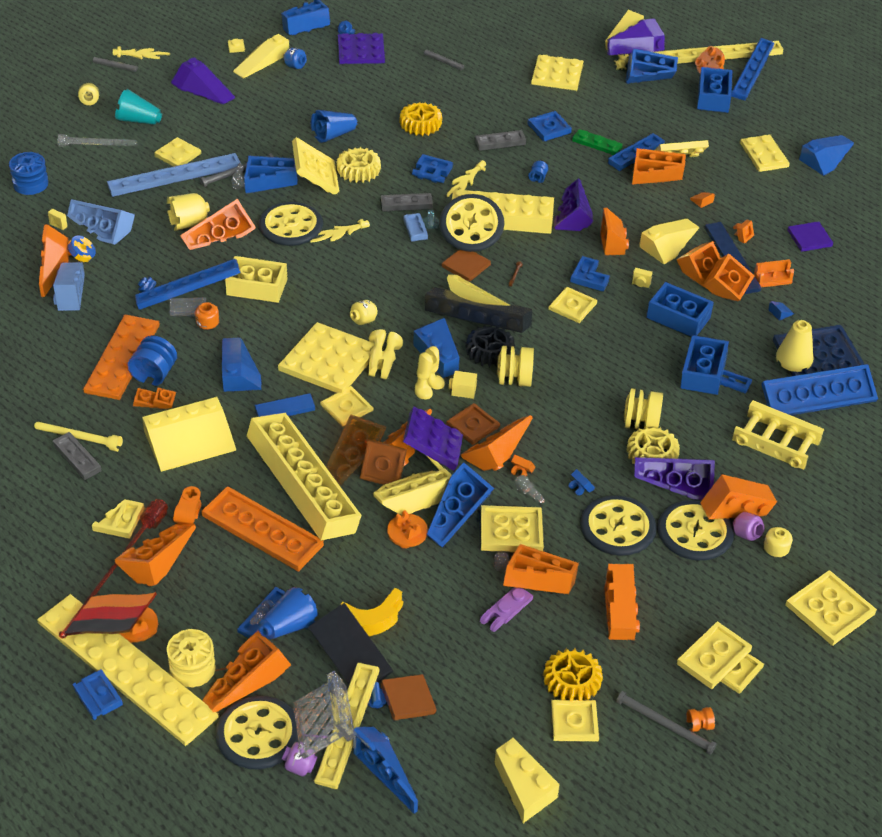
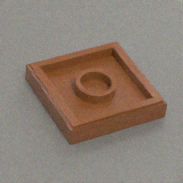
[442,249,491,282]
[446,403,500,445]
[360,440,407,485]
[381,674,437,720]

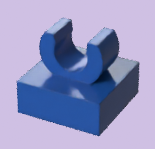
[568,469,595,496]

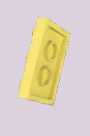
[740,135,789,172]
[655,140,709,157]
[677,621,752,689]

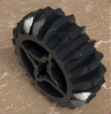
[465,325,515,368]

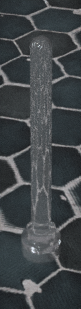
[58,134,138,147]

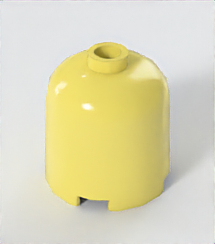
[167,193,210,231]

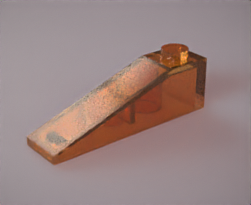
[326,414,386,486]

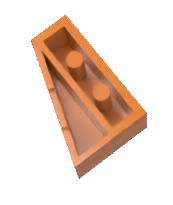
[700,475,777,519]
[604,564,640,640]

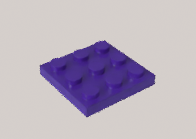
[338,33,385,64]
[403,407,463,471]

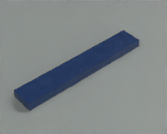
[705,222,762,294]

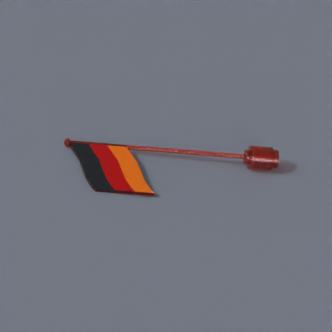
[59,499,168,639]

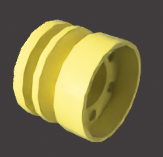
[497,346,534,387]
[624,389,663,429]
[167,629,216,687]

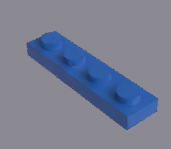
[608,133,665,171]

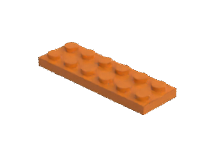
[83,315,160,400]
[202,486,324,572]

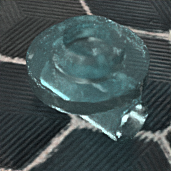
[423,210,440,229]

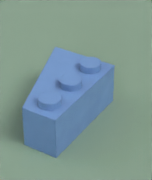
[53,262,85,311]

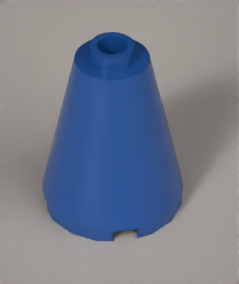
[311,110,357,143]
[259,587,318,639]

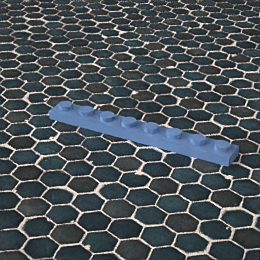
[107,153,241,197]

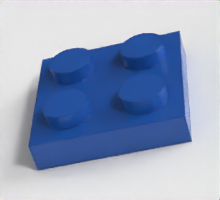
[528,111,572,141]

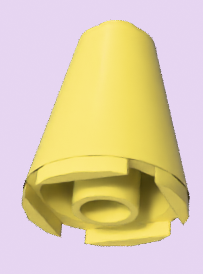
[776,320,813,372]

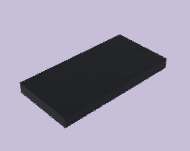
[309,603,393,685]

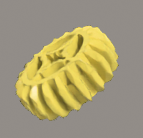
[337,147,381,184]
[627,426,680,464]

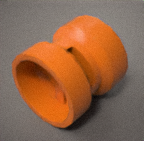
[687,707,715,732]

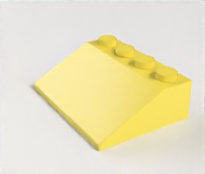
[142,397,236,472]

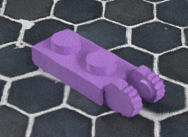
[480,587,533,632]

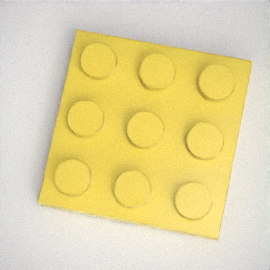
[532,55,583,90]
[292,137,339,194]
[481,505,544,552]
[785,570,877,646]

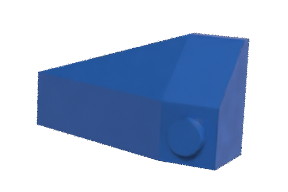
[799,135,854,176]
[222,338,262,392]
[353,727,418,814]

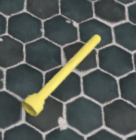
[34,422,123,452]

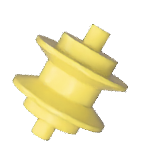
[614,54,629,70]

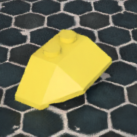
[447,275,509,306]
[373,469,452,515]

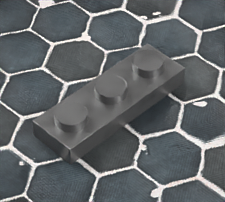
[475,130,526,151]
[381,193,433,211]
[53,432,102,480]

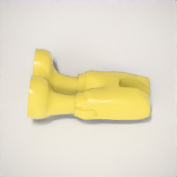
[368,329,403,379]
[415,346,445,399]

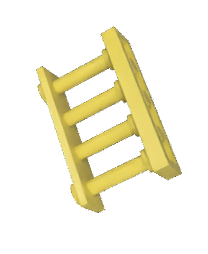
[732,400,824,470]

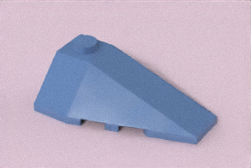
[67,199,135,244]

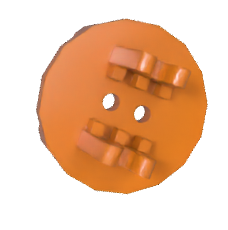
[695,46,725,73]
[388,510,428,548]
[119,607,158,643]

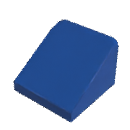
[768,301,794,320]

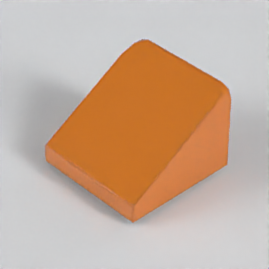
[690,192,715,208]

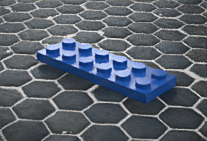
[761,364,878,415]

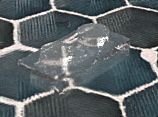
[170,297,207,316]

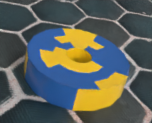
[68,235,96,262]

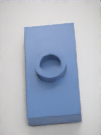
[403,213,428,241]

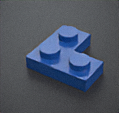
[570,256,610,292]

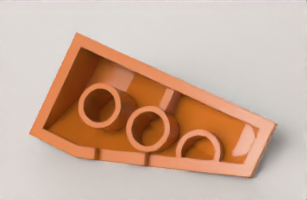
[202,631,291,712]

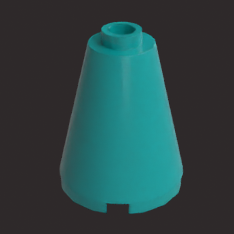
[115,89,162,125]

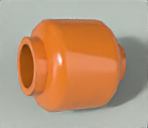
[195,302,219,330]

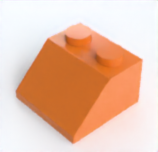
[600,208,629,255]
[676,241,721,287]
[703,253,754,301]

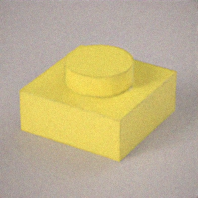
[228,39,245,53]
[48,209,67,230]
[632,268,652,288]

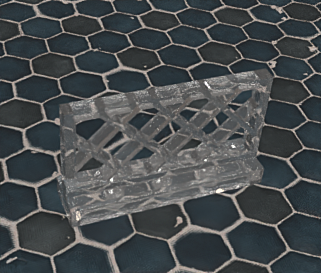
[293,670,355,759]

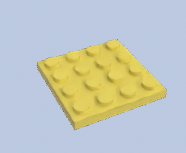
[278,322,374,395]

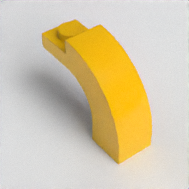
[341,588,403,636]

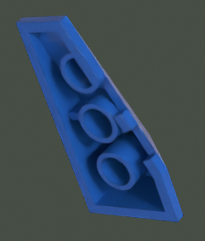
[427,462,494,547]

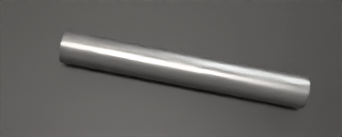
[424,49,465,71]
[93,57,138,72]

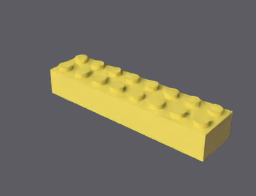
[247,413,362,540]

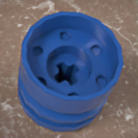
[9,152,48,195]
[128,335,177,386]

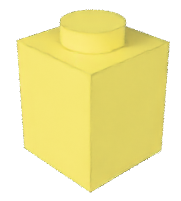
[449,371,477,399]

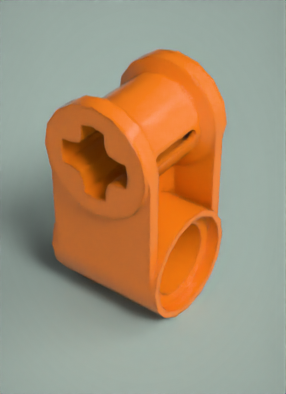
[173,486,202,524]

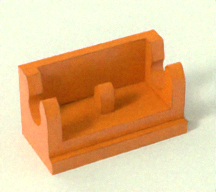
[754,259,794,287]

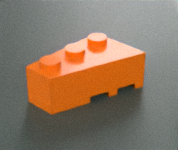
[632,148,686,184]
[503,544,579,594]

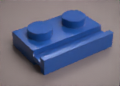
[72,669,123,720]

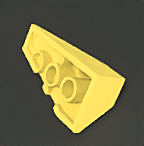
[233,34,289,79]
[640,219,699,264]

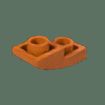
[133,388,176,409]

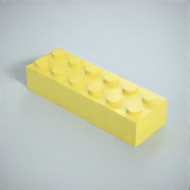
[451,189,554,234]

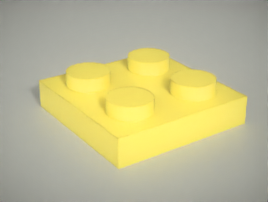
[154,137,201,167]

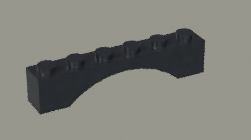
[425,287,532,333]

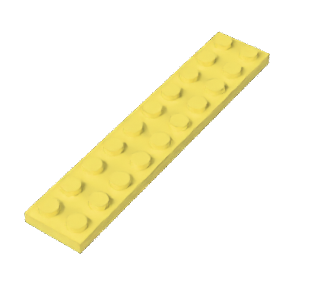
[37,594,219,746]

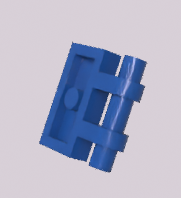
[412,154,453,183]

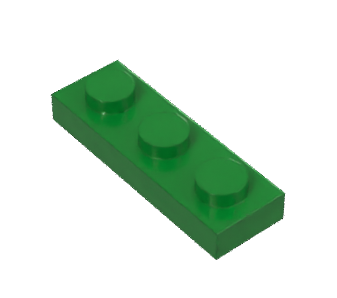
[572,129,623,155]

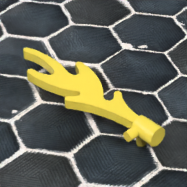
[113,47,170,59]
[447,160,486,197]
[310,219,369,242]

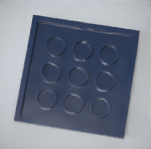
[773,325,865,376]

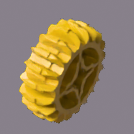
[399,102,442,137]
[543,648,603,702]

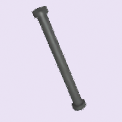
[200,153,274,187]
[616,691,717,755]

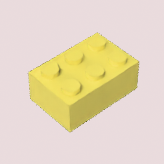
[225,256,287,303]

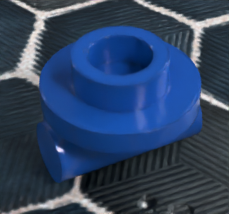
[338,21,355,34]
[138,277,156,292]
[368,682,387,708]

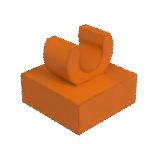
[733,220,754,244]
[511,455,535,479]

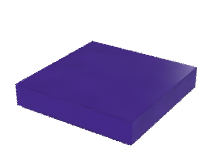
[787,221,833,252]

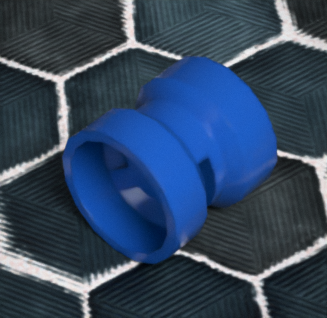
[529,161,548,183]

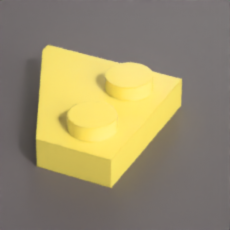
[92,499,145,539]

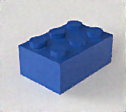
[697,67,732,113]
[647,282,714,337]
[681,335,729,395]

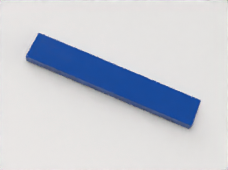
[731,38,775,100]
[135,259,241,310]

